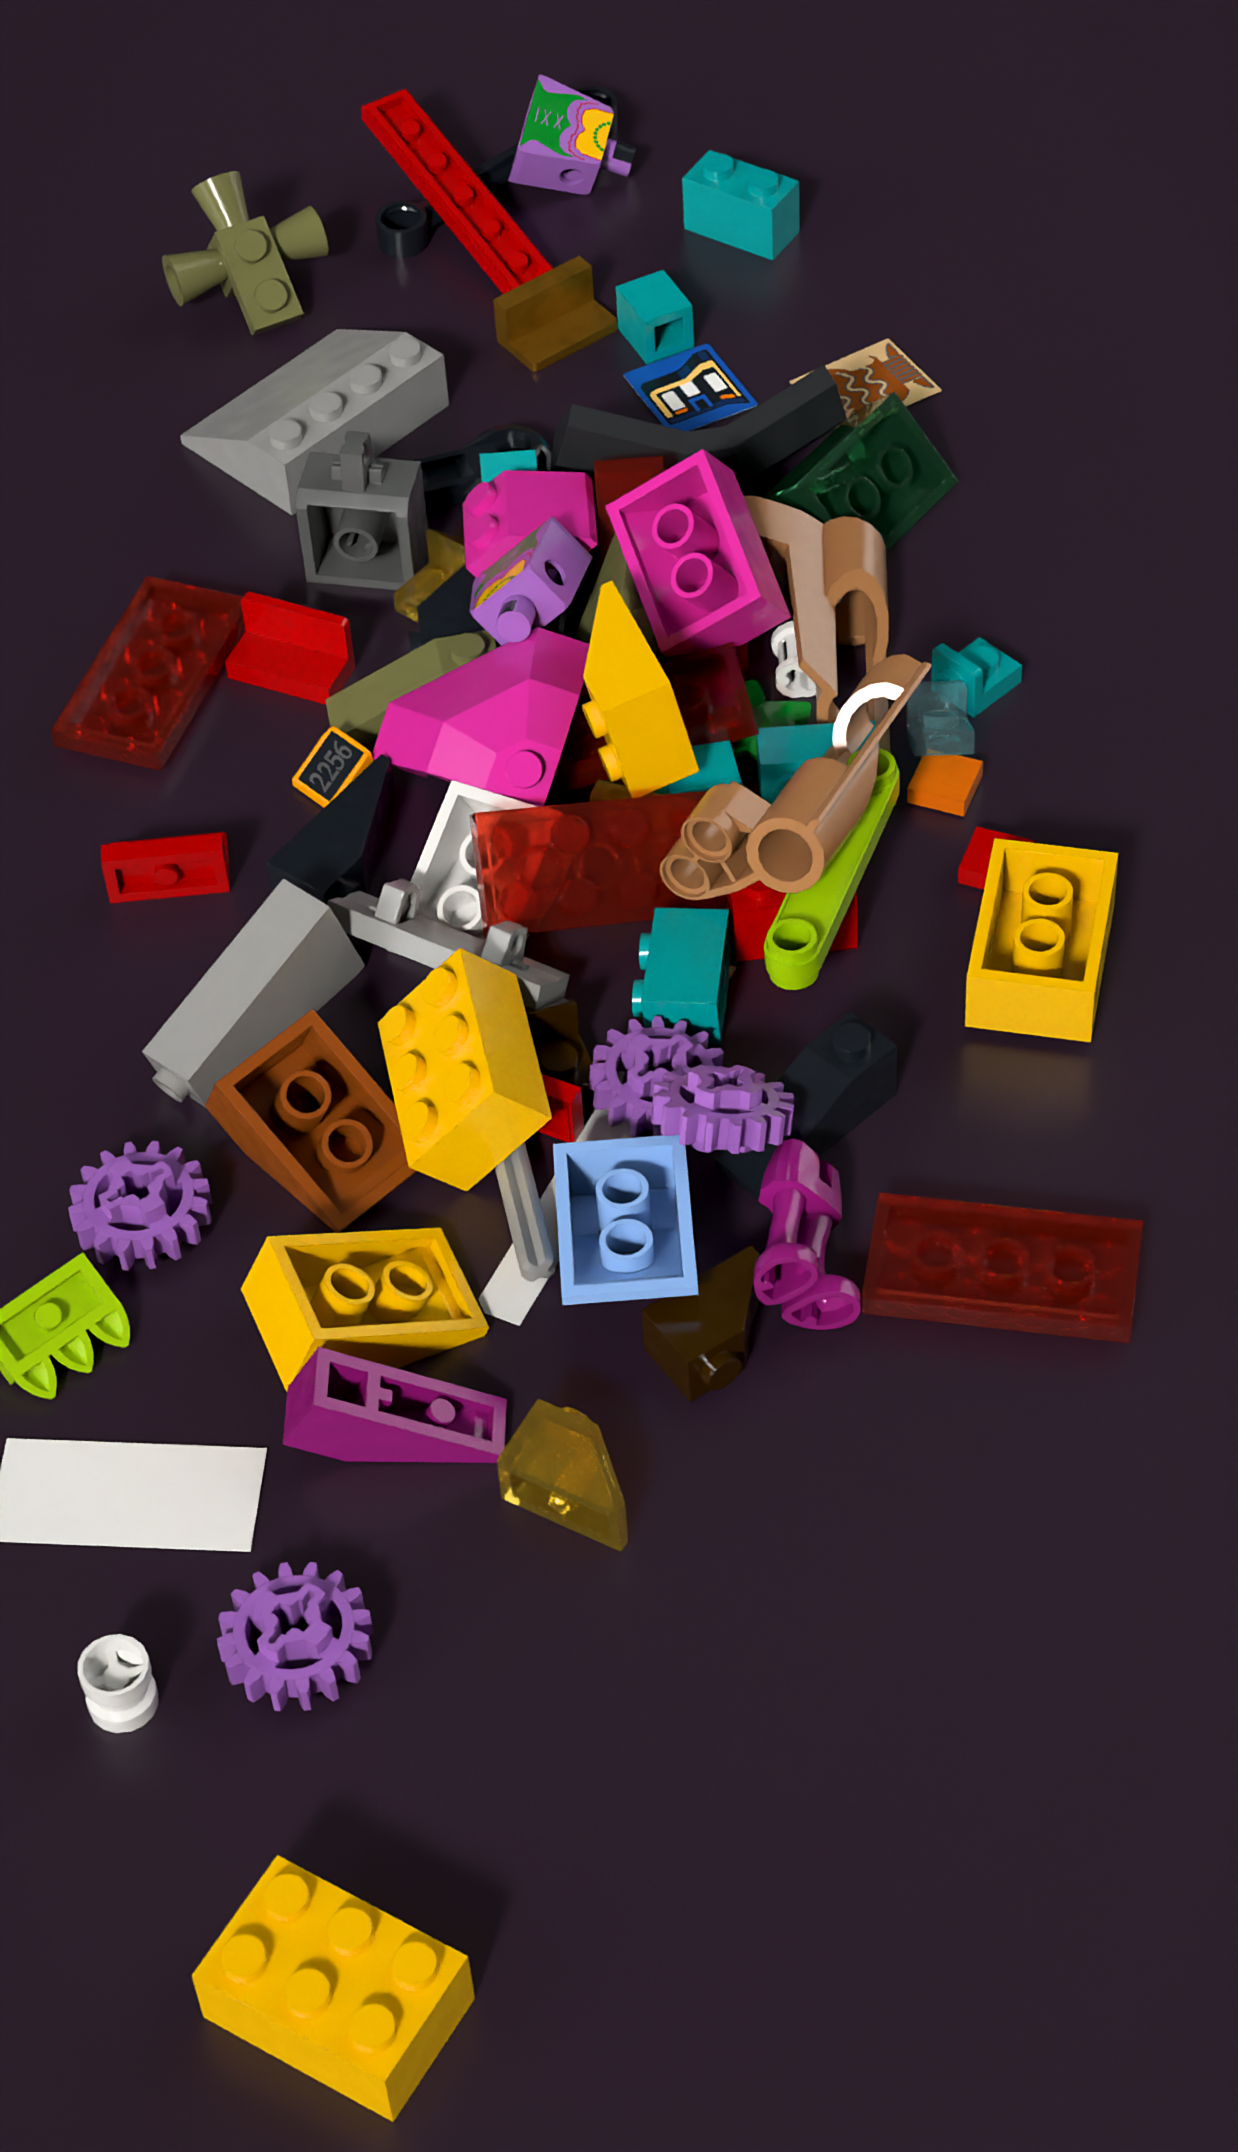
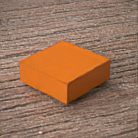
[907,747,983,817]

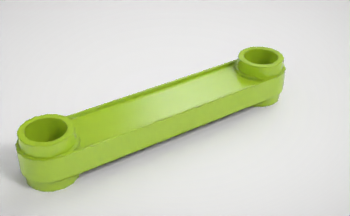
[764,748,900,990]

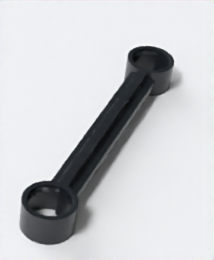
[375,87,618,258]

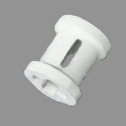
[771,621,816,698]

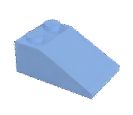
[553,1135,698,1305]

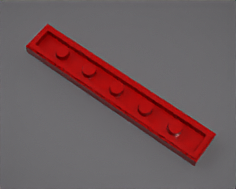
[362,88,553,294]

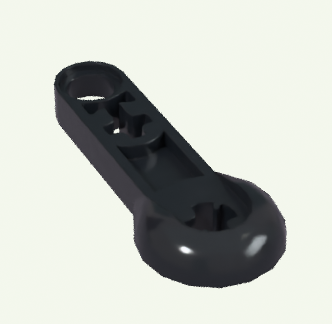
[412,425,552,513]

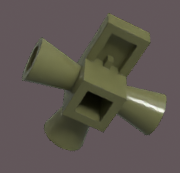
[162,171,328,336]

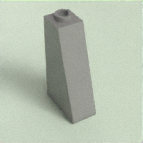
[142,879,365,1107]

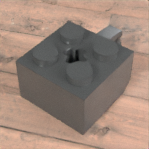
[296,431,430,592]

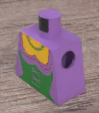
[508,74,636,195]
[470,516,592,646]

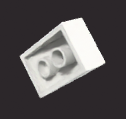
[386,780,581,955]

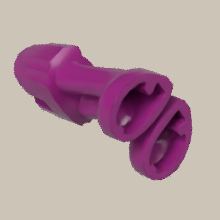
[753,1139,862,1330]

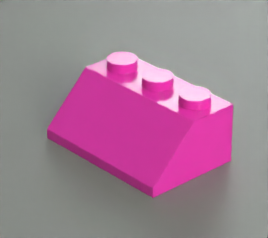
[605,449,791,657]

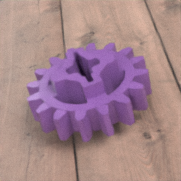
[588,1016,726,1138]
[651,1064,794,1154]
[68,1141,212,1271]
[217,1562,374,1711]

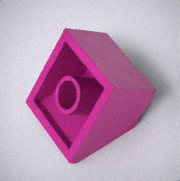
[463,470,598,577]

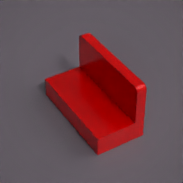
[225,592,356,705]
[101,832,230,904]

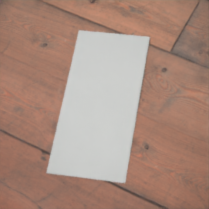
[0,1438,267,1552]

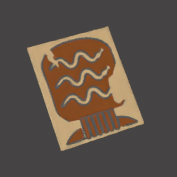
[789,338,942,435]

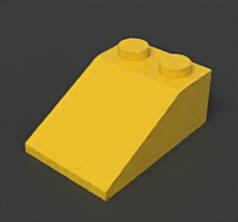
[582,580,700,800]
[241,1227,490,1392]

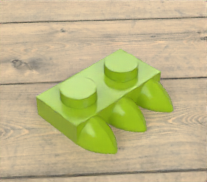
[0,1252,130,1400]

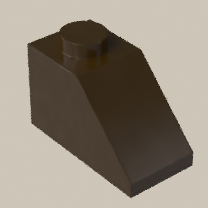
[641,1245,759,1402]

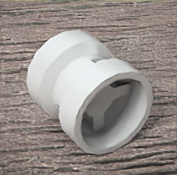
[78,1634,158,1733]

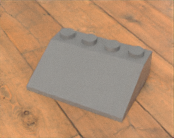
[180,329,449,515]

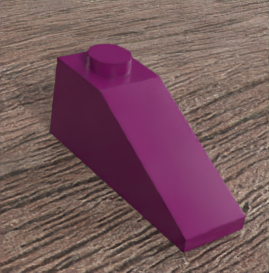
[283,1347,507,1463]

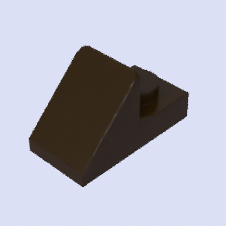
[525,998,594,1101]

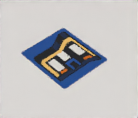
[624,344,758,432]

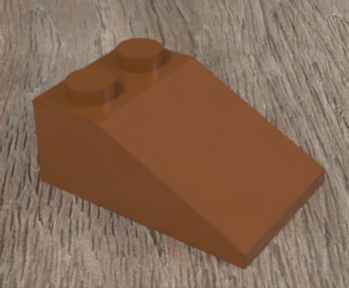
[205,1009,418,1233]

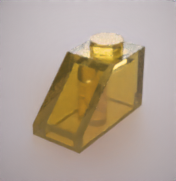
[497,1399,628,1552]

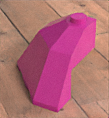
[372,627,589,808]

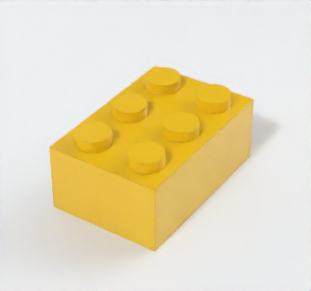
[965,838,1118,1042]
[377,948,552,1192]
[191,1855,475,2122]

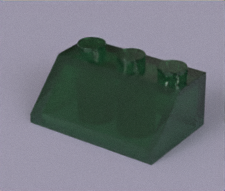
[763,391,958,552]

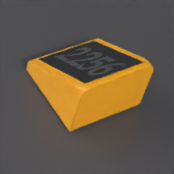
[292,726,373,808]

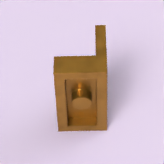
[493,256,618,372]

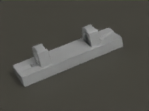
[327,878,570,1009]

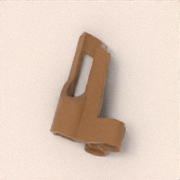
[744,495,891,753]
[659,654,932,900]

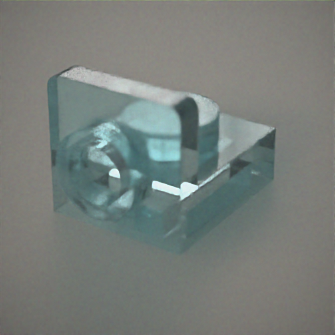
[907,680,974,756]

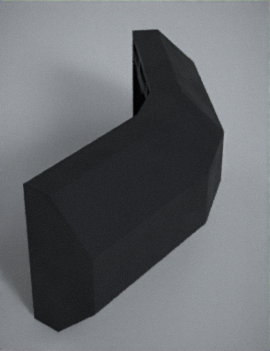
[550,365,847,492]

